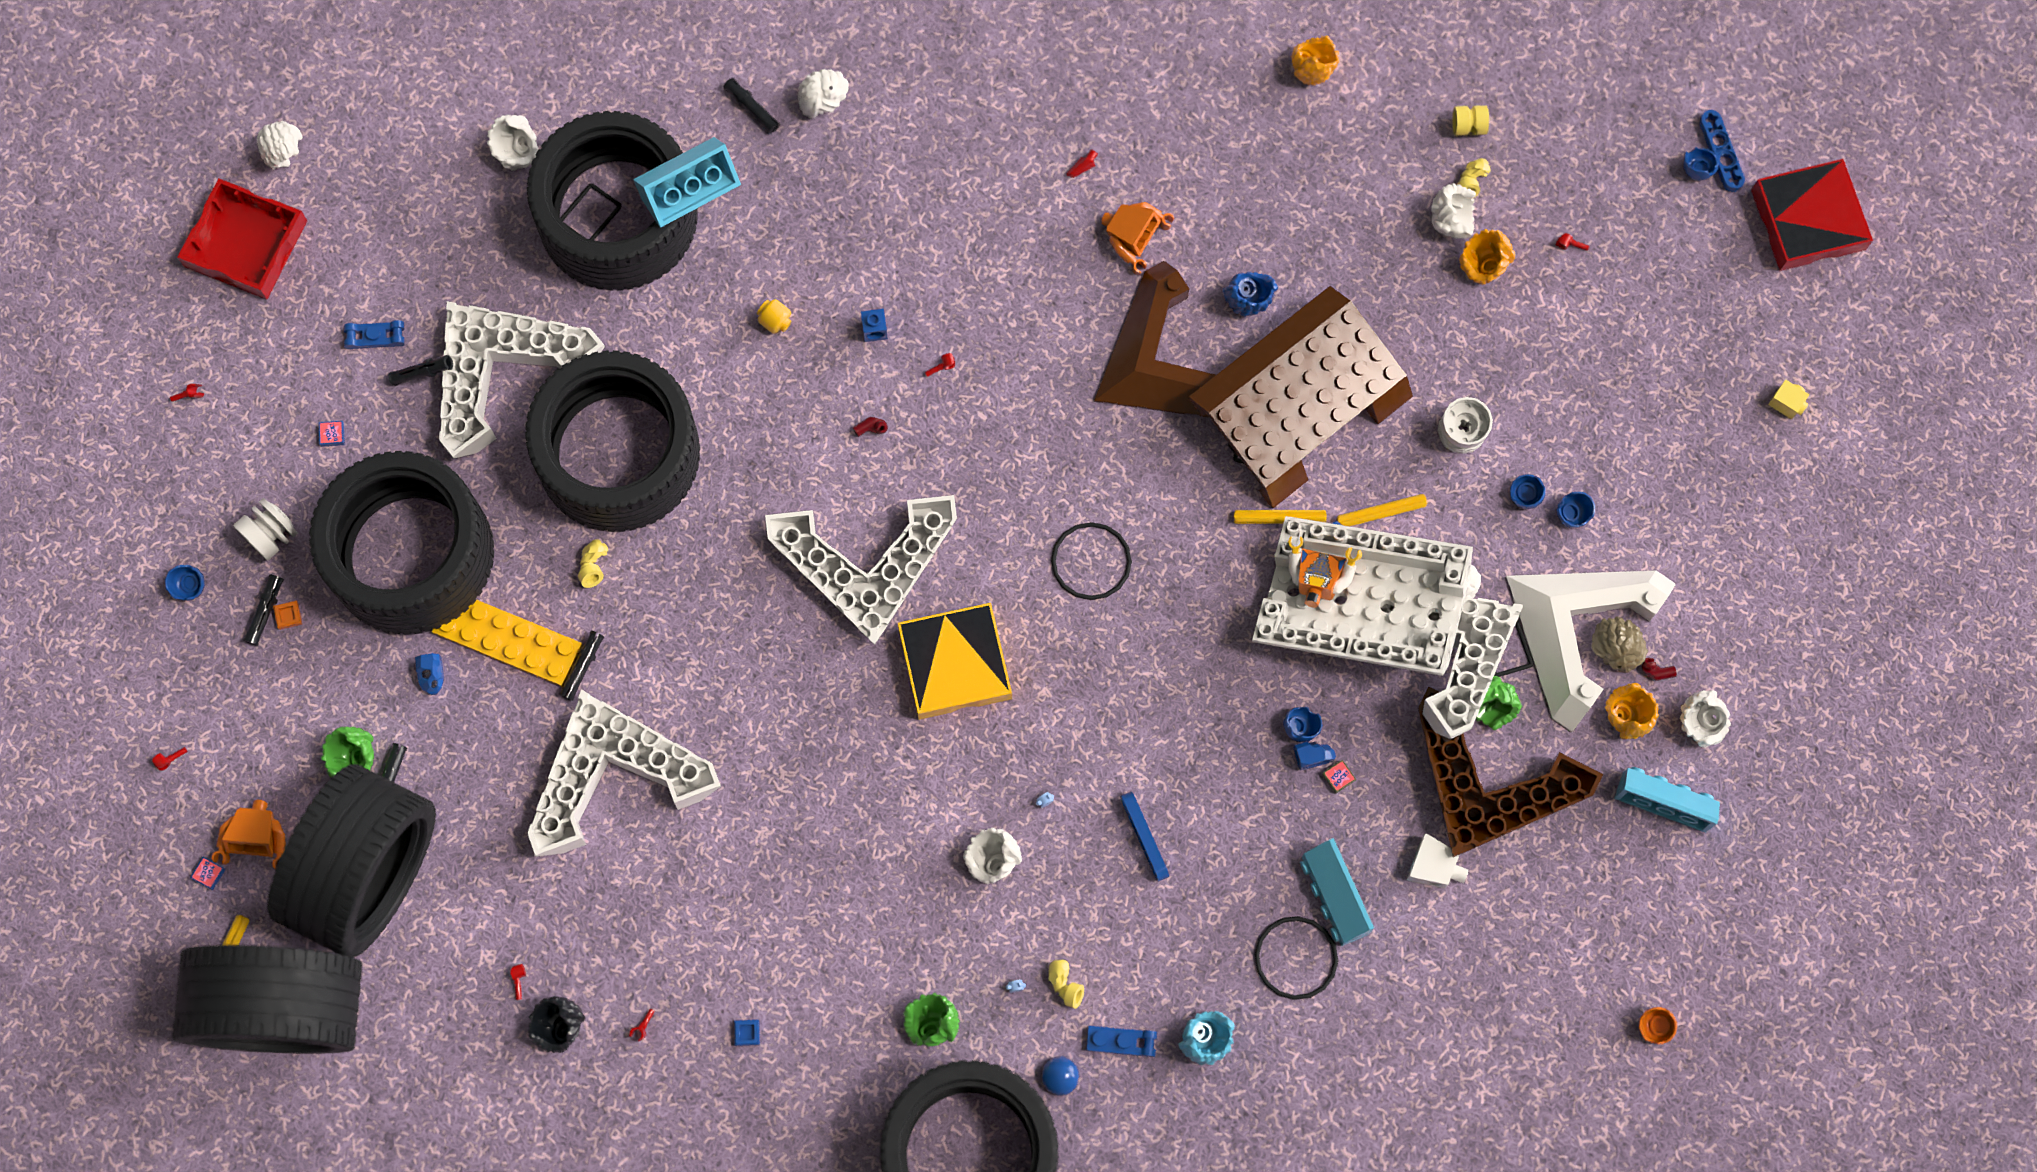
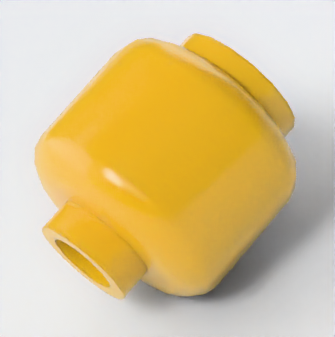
[757,299,792,334]

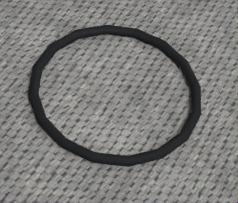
[1051,522,1132,600]
[1254,916,1338,1000]

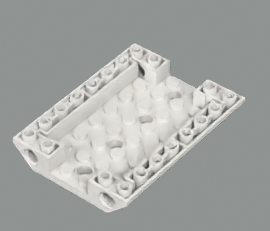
[1252,516,1473,676]

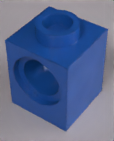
[861,308,888,342]

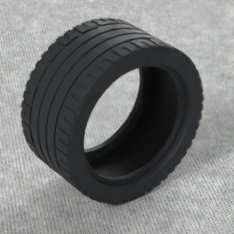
[527,111,698,291]
[525,350,700,532]
[309,451,494,635]
[267,764,436,958]
[172,945,363,1054]
[880,1060,1059,1172]

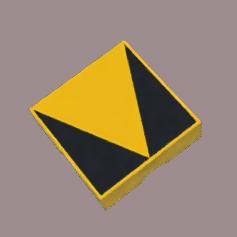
[898,603,1012,720]

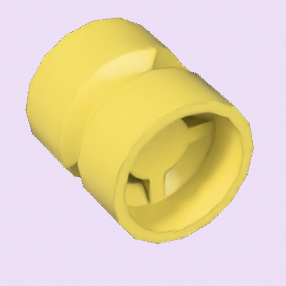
[1452,105,1489,136]

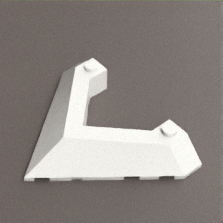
[439,301,605,458]
[765,495,957,645]
[1506,571,1676,732]
[1381,596,1523,739]
[528,690,721,856]

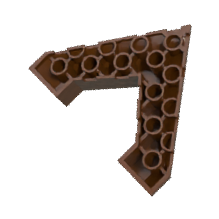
[1094,261,1215,418]
[1418,686,1603,858]

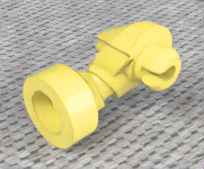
[1457,158,1490,198]
[578,539,608,588]
[1049,960,1084,1009]

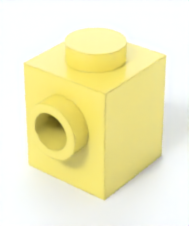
[1768,379,1810,420]

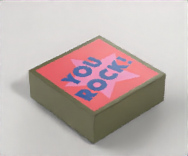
[1322,760,1356,794]

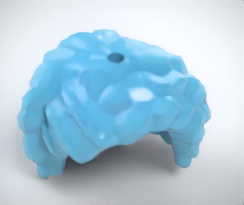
[1179,1011,1235,1065]

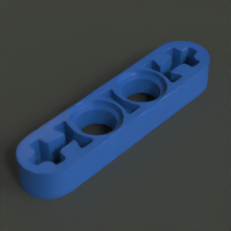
[1699,110,1745,192]
[1120,791,1169,882]

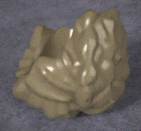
[1591,616,1648,673]

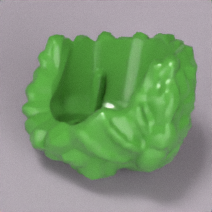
[1476,676,1522,730]
[321,726,374,777]
[904,993,960,1046]

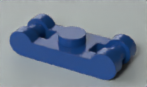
[344,320,405,349]

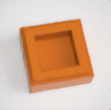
[273,600,303,630]

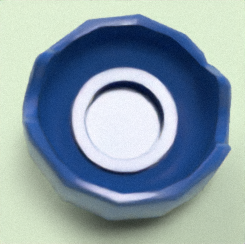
[1683,147,1718,181]
[1510,474,1546,510]
[1556,492,1595,528]
[165,565,205,601]
[1283,707,1323,742]
[1042,1056,1079,1096]

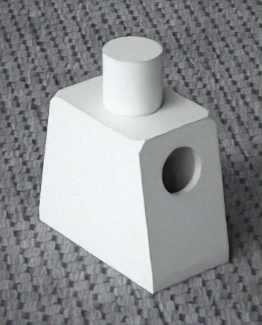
[1406,834,1469,888]

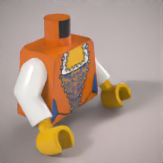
[1288,536,1362,608]

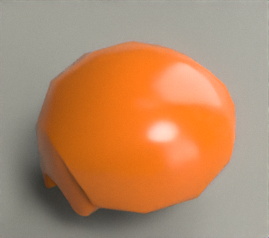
[1638,1007,1678,1044]

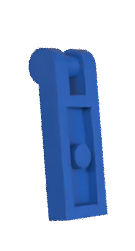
[1086,1026,1157,1057]

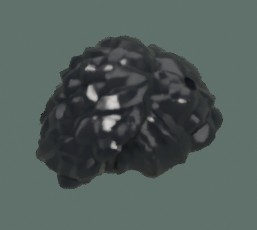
[527,996,585,1053]

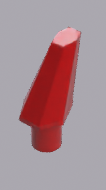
[1066,150,1098,178]

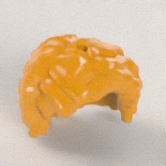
[1291,35,1339,86]
[1459,229,1515,285]
[1605,683,1659,740]

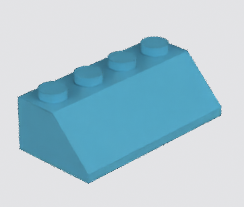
[633,137,741,227]
[1614,767,1720,833]
[1300,838,1374,946]

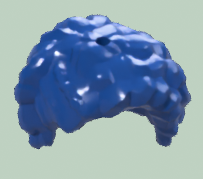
[1222,271,1278,317]

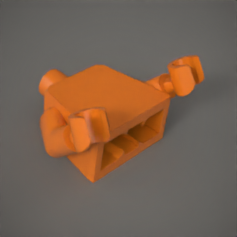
[1102,202,1174,275]
[212,800,286,869]

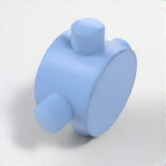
[1036,792,1054,808]
[1006,980,1026,993]

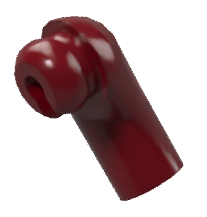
[852,417,888,437]
[1641,658,1677,681]

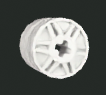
[1438,397,1493,454]
[233,498,298,561]

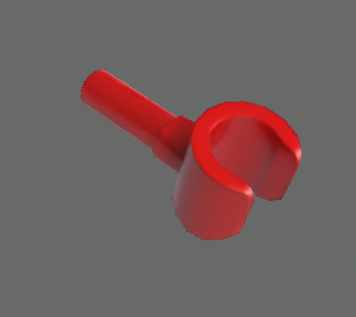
[1556,233,1590,251]
[925,353,955,377]
[170,383,204,402]
[152,747,188,771]
[510,964,527,1000]
[629,1008,655,1042]

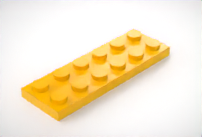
[432,600,583,687]

